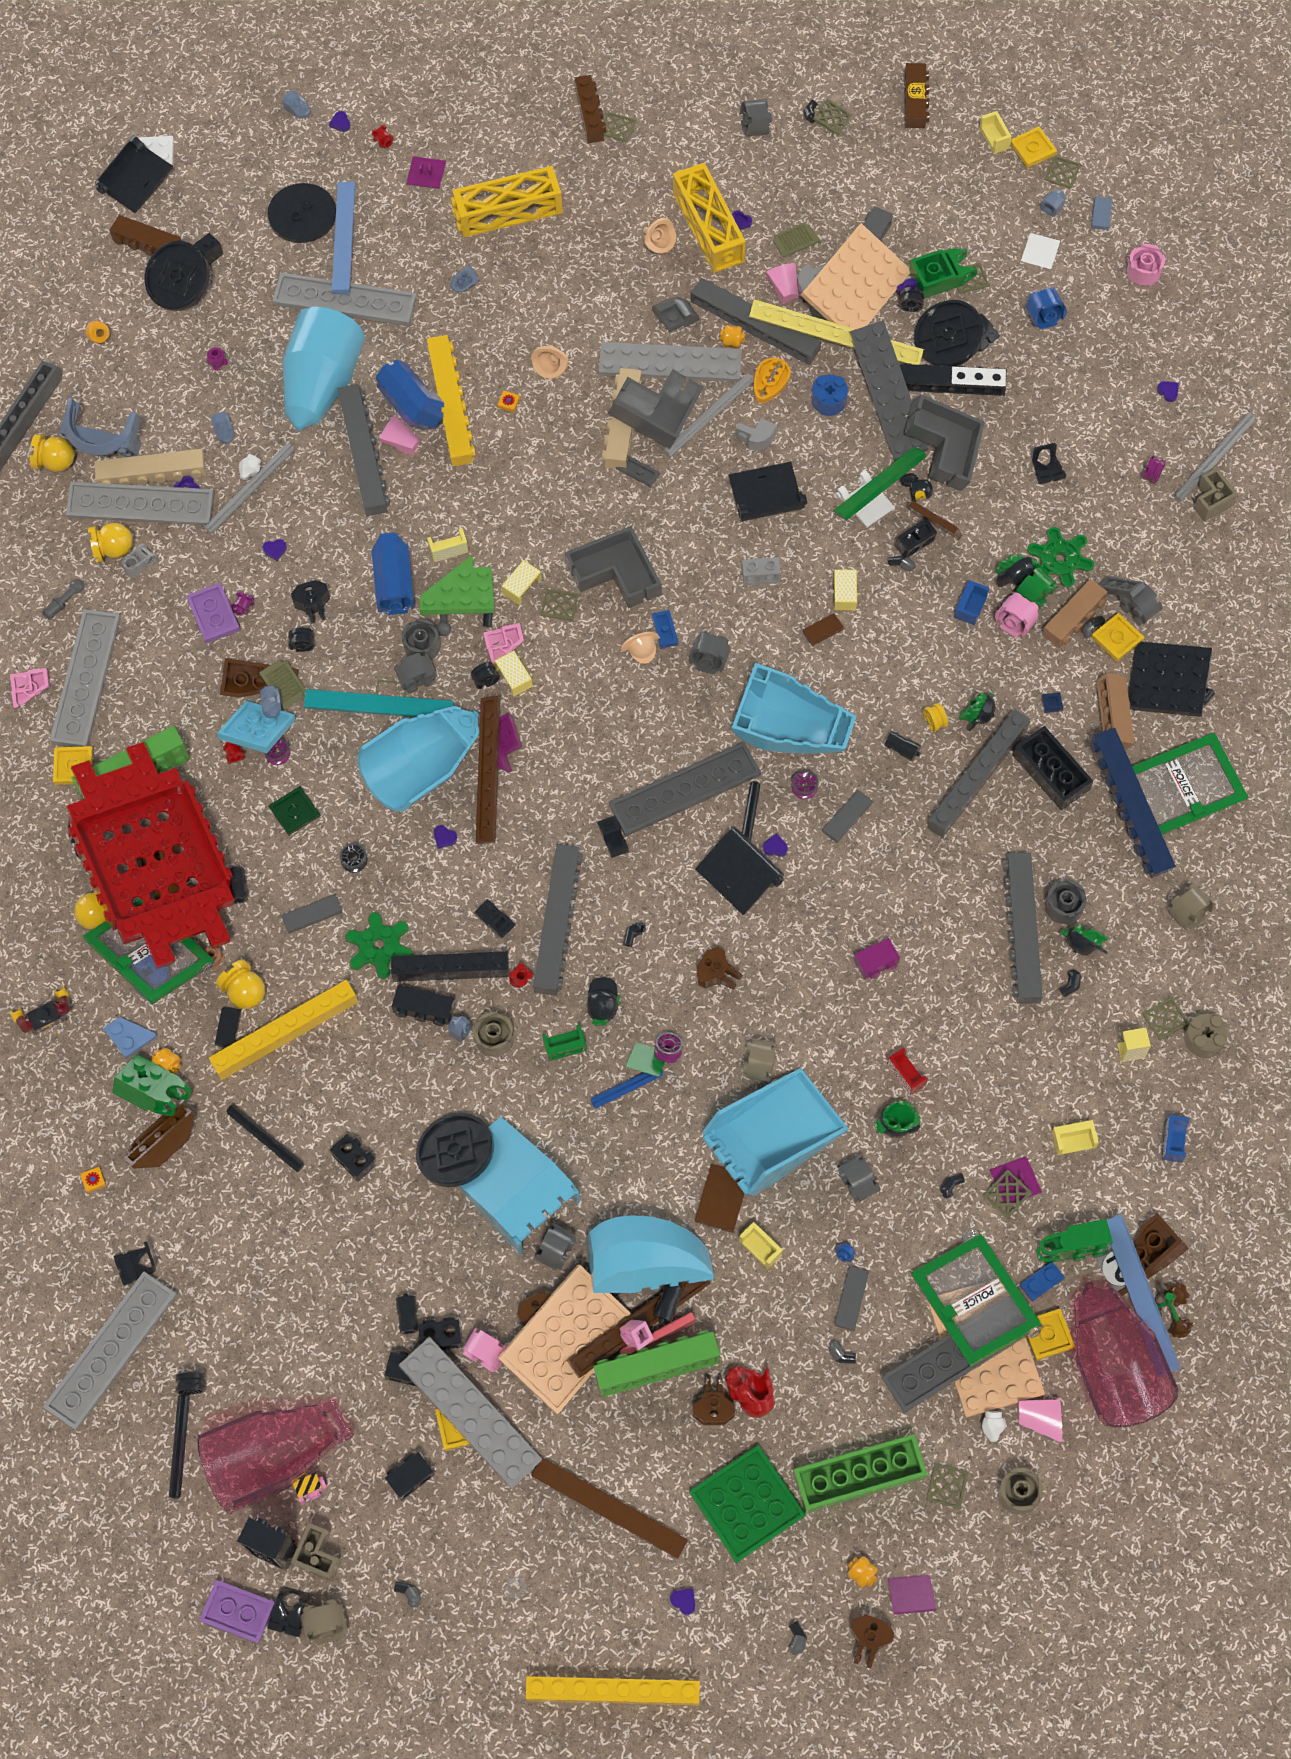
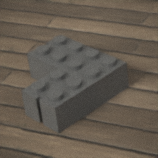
[607,369,703,449]
[904,394,985,491]
[565,526,662,608]

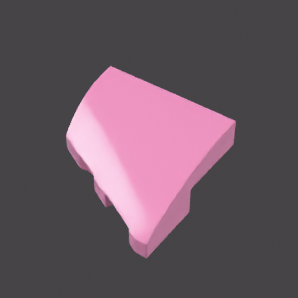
[766,263,798,304]
[379,416,420,456]
[483,623,524,665]
[10,668,49,708]
[1017,1399,1062,1442]

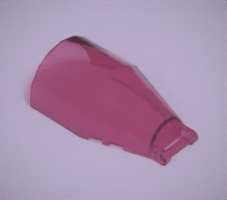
[197,1399,354,1514]

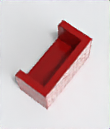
[887,1048,928,1096]

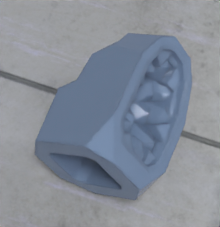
[282,91,310,119]
[1041,190,1066,216]
[450,265,479,292]
[211,412,234,444]
[260,686,281,718]
[448,1016,473,1042]

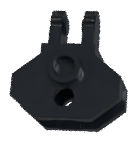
[291,580,330,623]

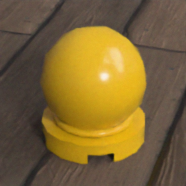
[30,434,75,472]
[88,523,133,563]
[74,888,106,930]
[216,959,265,1009]

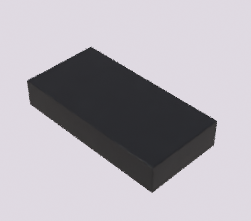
[214,1008,242,1047]

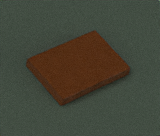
[909,501,962,540]
[695,1164,745,1233]

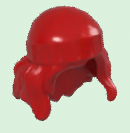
[724,1365,775,1418]

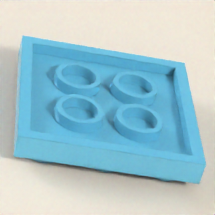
[217,700,295,753]

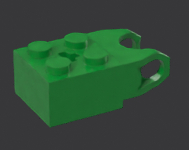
[909,248,978,299]
[112,1054,192,1116]
[1036,1219,1113,1263]

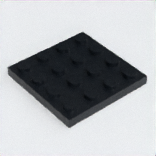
[1128,641,1212,717]

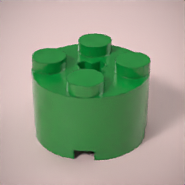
[1016,567,1058,609]

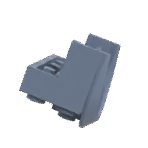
[60,398,141,457]

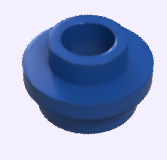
[835,1243,855,1262]

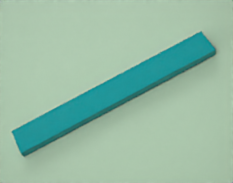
[304,689,454,717]

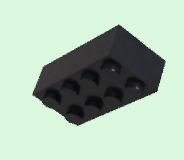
[1013,726,1093,811]
[237,1516,297,1571]

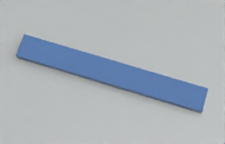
[332,182,355,294]
[1107,1214,1181,1376]

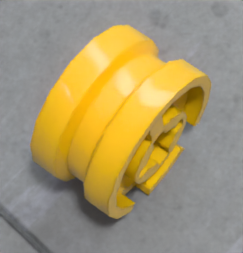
[923,702,949,732]

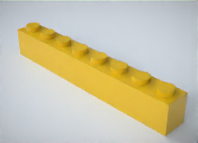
[427,335,476,466]
[209,980,358,1080]
[526,1676,700,1706]

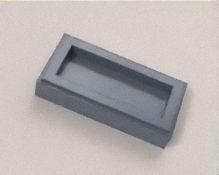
[1091,197,1113,230]

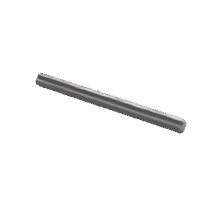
[664,373,754,457]
[1175,413,1255,502]
[204,443,295,534]

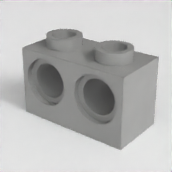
[742,557,780,586]

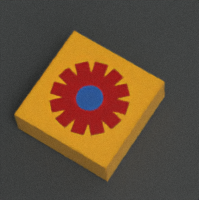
[497,390,520,413]
[80,1167,106,1193]

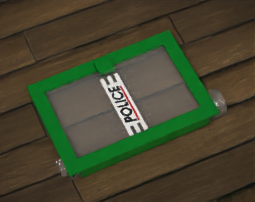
[1132,732,1249,835]
[83,897,215,1005]
[911,1229,1042,1367]

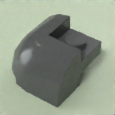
[652,296,700,332]

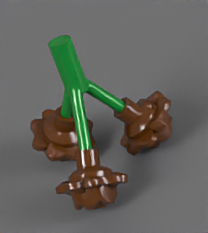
[1155,1282,1193,1338]

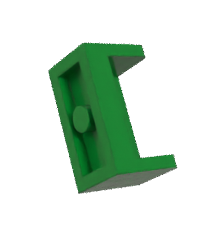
[542,1024,587,1061]

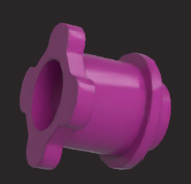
[207,347,228,371]
[231,591,254,616]

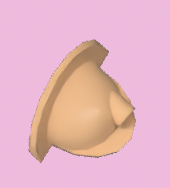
[643,218,676,254]
[531,345,568,379]
[621,632,660,664]

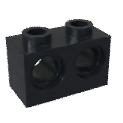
[894,518,937,557]
[329,1134,376,1182]
[418,1317,463,1350]

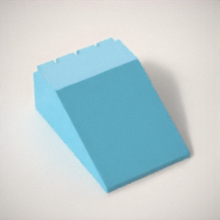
[702,1068,849,1196]
[458,1117,580,1255]

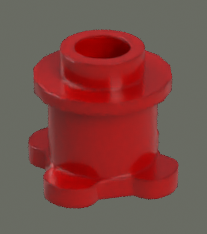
[371,124,393,148]
[223,742,245,764]
[509,963,533,988]

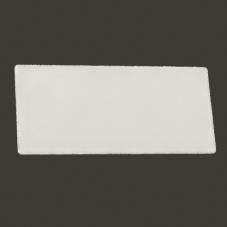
[1021,233,1060,269]

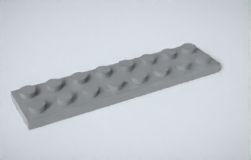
[272,273,417,326]
[599,342,742,382]
[66,481,214,526]
[50,609,121,747]
[43,1272,177,1431]
[399,1337,542,1489]

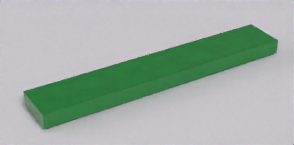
[834,447,927,521]

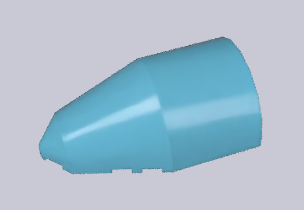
[282,307,365,431]
[357,706,479,812]

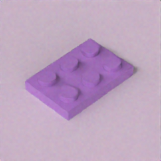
[186,583,240,643]
[199,1580,275,1644]

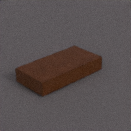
[803,613,844,646]

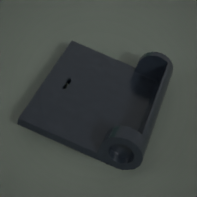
[94,136,173,213]
[728,462,807,522]
[695,827,784,916]

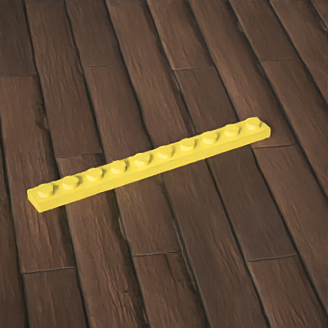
[749,299,924,365]

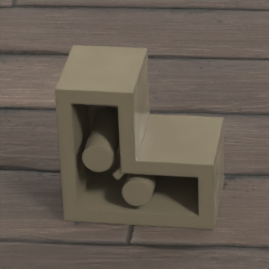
[1194,468,1238,522]
[291,1522,341,1582]

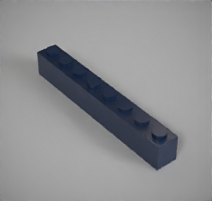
[1090,727,1176,878]

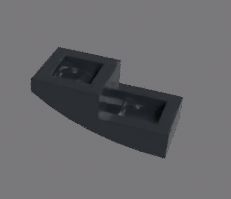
[597,816,629,858]
[474,899,515,938]

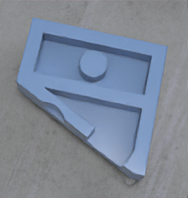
[103,1017,157,1059]

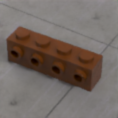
[574,75,606,144]

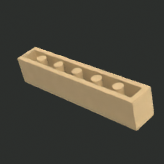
[602,368,642,469]
[94,449,206,485]

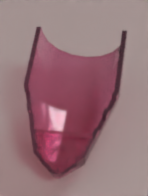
[1074,1281,1179,1428]

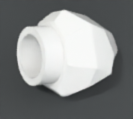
[239,454,261,480]
[982,1411,1007,1442]

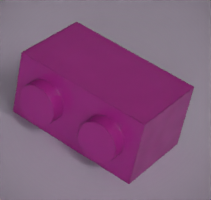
[854,938,900,980]

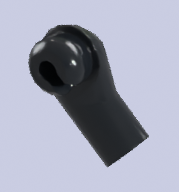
[803,100,818,123]
[623,922,646,947]
[1060,970,1082,997]
[940,1173,965,1198]

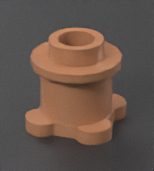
[204,947,224,972]

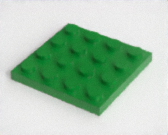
[689,1445,806,1564]

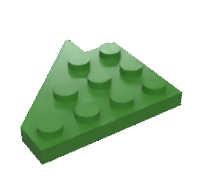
[419,556,494,615]

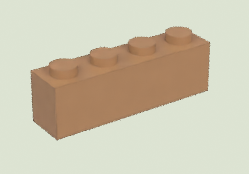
[1042,579,1108,648]
[1097,673,1135,750]

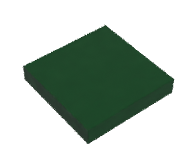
[268,786,321,836]

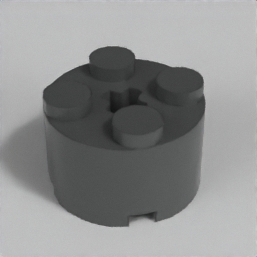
[740,99,772,136]
[1120,582,1162,626]
[402,619,441,660]
[689,631,730,674]
[394,653,437,694]
[1045,880,1087,925]
[838,1155,881,1202]
[534,1223,576,1270]

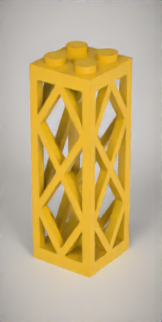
[673,162,746,273]
[450,166,563,237]

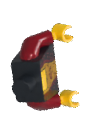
[10,986,70,1036]

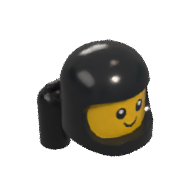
[900,473,933,503]

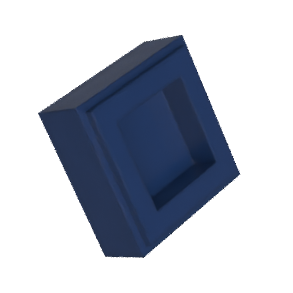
[1041,692,1063,713]

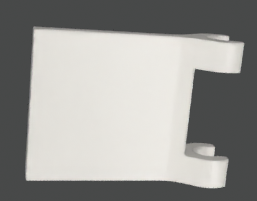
[836,470,895,528]

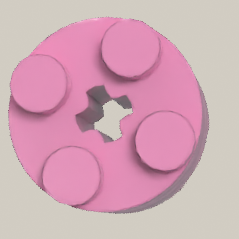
[1127,244,1165,286]
[995,593,1039,637]
[462,1328,507,1373]

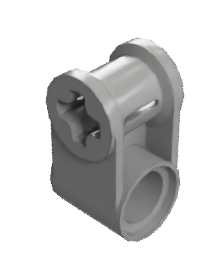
[122,544,158,578]

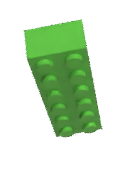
[71,725,190,800]
[593,1330,720,1398]
[793,1434,927,1514]

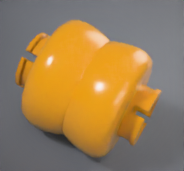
[85,320,110,344]
[719,325,746,348]
[152,1048,181,1074]
[847,1556,879,1588]

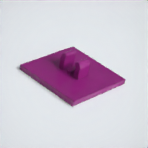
[406,156,446,189]
[989,1156,1042,1203]
[888,1575,936,1615]

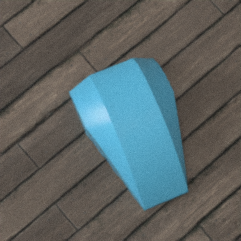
[731,663,857,753]
[586,1215,714,1293]

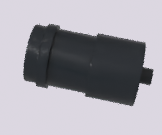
[884,731,921,761]
[230,866,248,904]
[653,1284,683,1324]
[396,1293,418,1334]

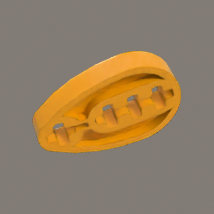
[754,358,791,403]

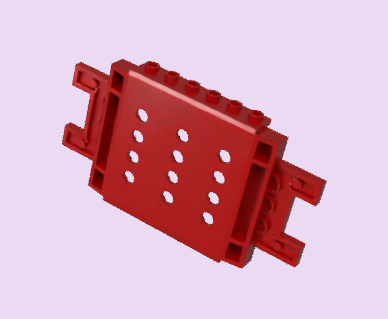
[67,742,234,969]

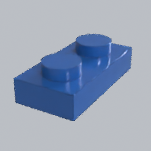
[652,610,678,649]
[1020,1262,1065,1302]

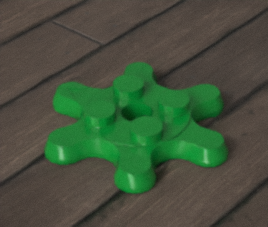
[1028,527,1094,588]
[345,912,413,979]

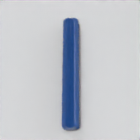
[591,1070,663,1108]

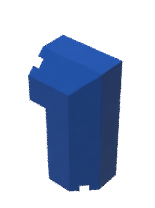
[376,360,444,430]
[371,532,415,615]

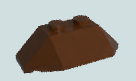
[123,1104,194,1169]

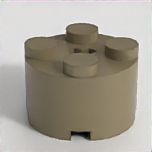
[1169,884,1215,931]
[473,1012,514,1057]
[1184,1014,1228,1058]
[743,1039,777,1082]
[998,1468,1043,1515]
[300,1600,348,1645]

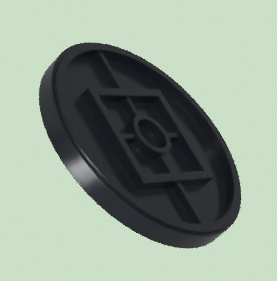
[267,183,336,243]
[144,241,210,311]
[914,300,985,366]
[416,1113,494,1187]

